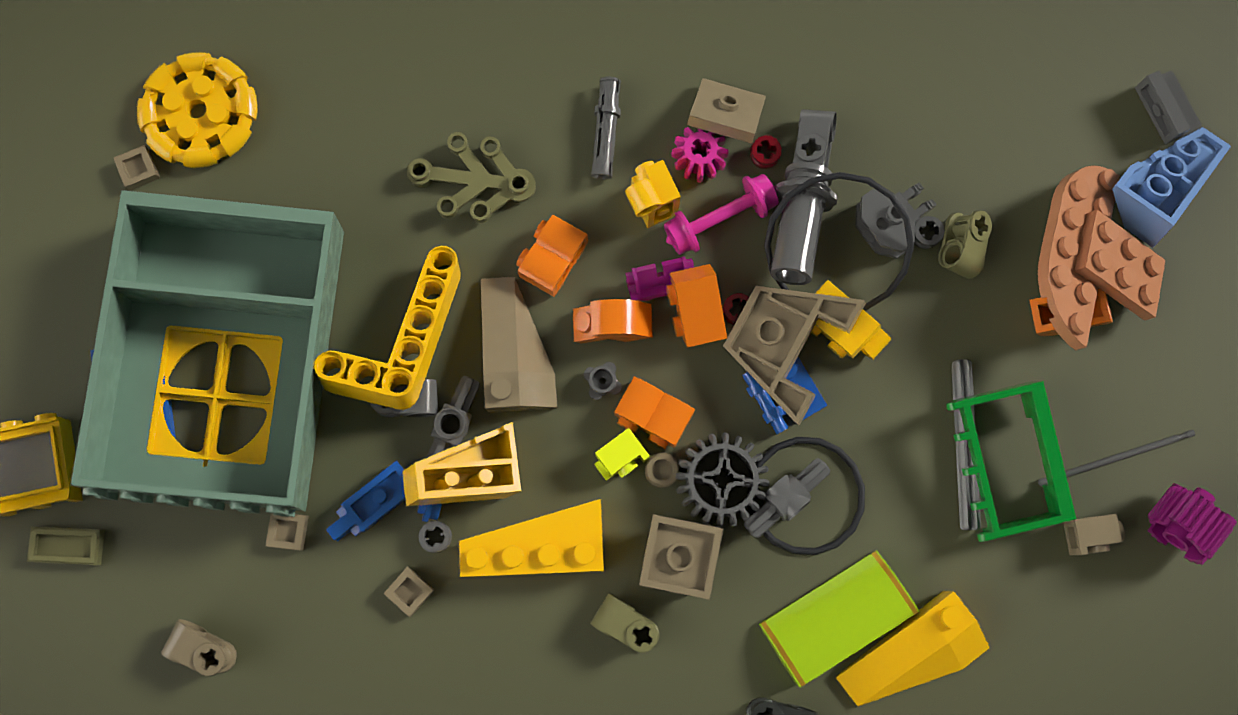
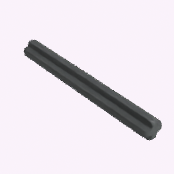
[952,359,981,530]

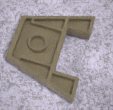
[723,286,866,426]

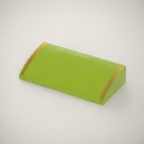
[759,550,920,688]

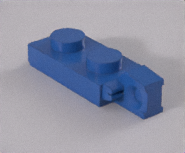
[326,461,405,541]

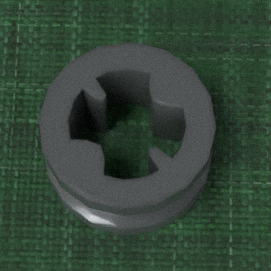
[914,216,944,249]
[418,521,452,553]

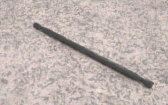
[1038,430,1195,486]

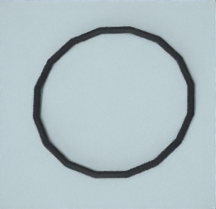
[764,172,914,311]

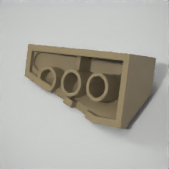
[481,277,557,413]

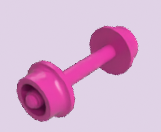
[664,174,779,255]

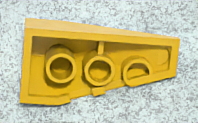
[835,591,990,706]

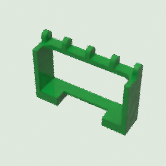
[946,381,1077,542]

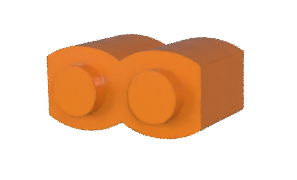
[516,215,589,297]
[614,376,695,450]

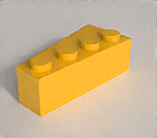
[459,499,604,577]

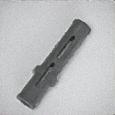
[591,77,621,179]

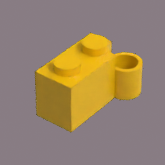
[625,160,681,228]
[811,280,892,360]

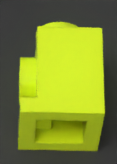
[594,428,650,481]

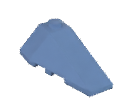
[1112,127,1231,248]

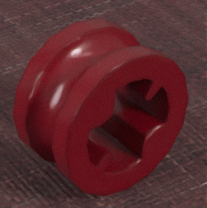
[750,135,782,169]
[723,293,749,325]

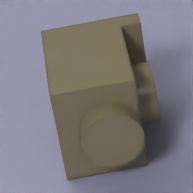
[1063,514,1125,555]

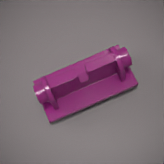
[625,256,694,301]

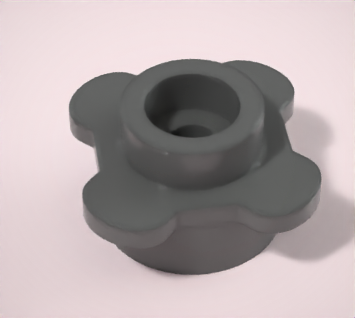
[584,362,622,400]

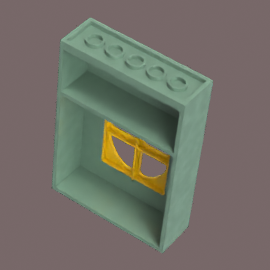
[71,190,344,517]

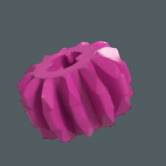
[671,127,729,183]

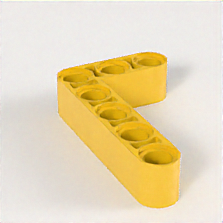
[314,246,461,410]

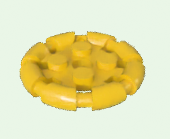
[137,52,257,168]

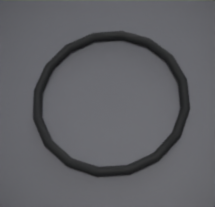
[748,437,865,555]

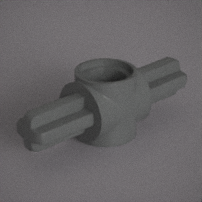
[426,376,480,458]
[744,458,830,538]

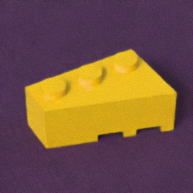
[402,422,521,506]

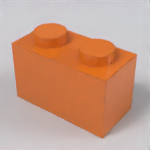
[666,264,727,347]

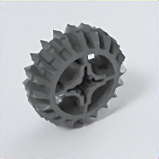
[675,433,770,527]

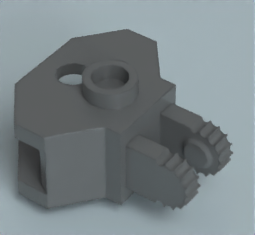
[855,182,937,259]

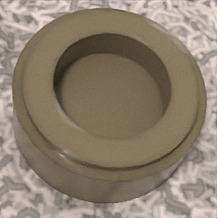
[645,453,679,488]

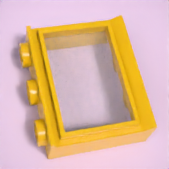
[0,413,83,517]

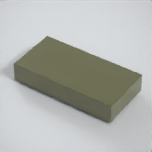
[27,527,105,565]

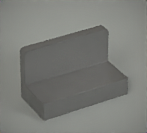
[1135,70,1202,145]

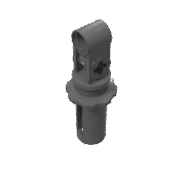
[770,109,838,285]

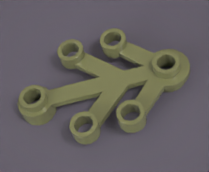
[407,132,536,223]

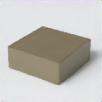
[113,145,161,191]
[266,513,309,551]
[383,567,435,617]

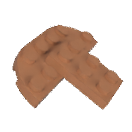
[1038,166,1165,350]

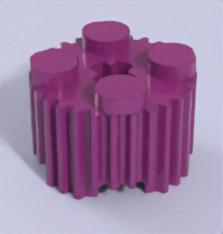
[1147,484,1237,565]

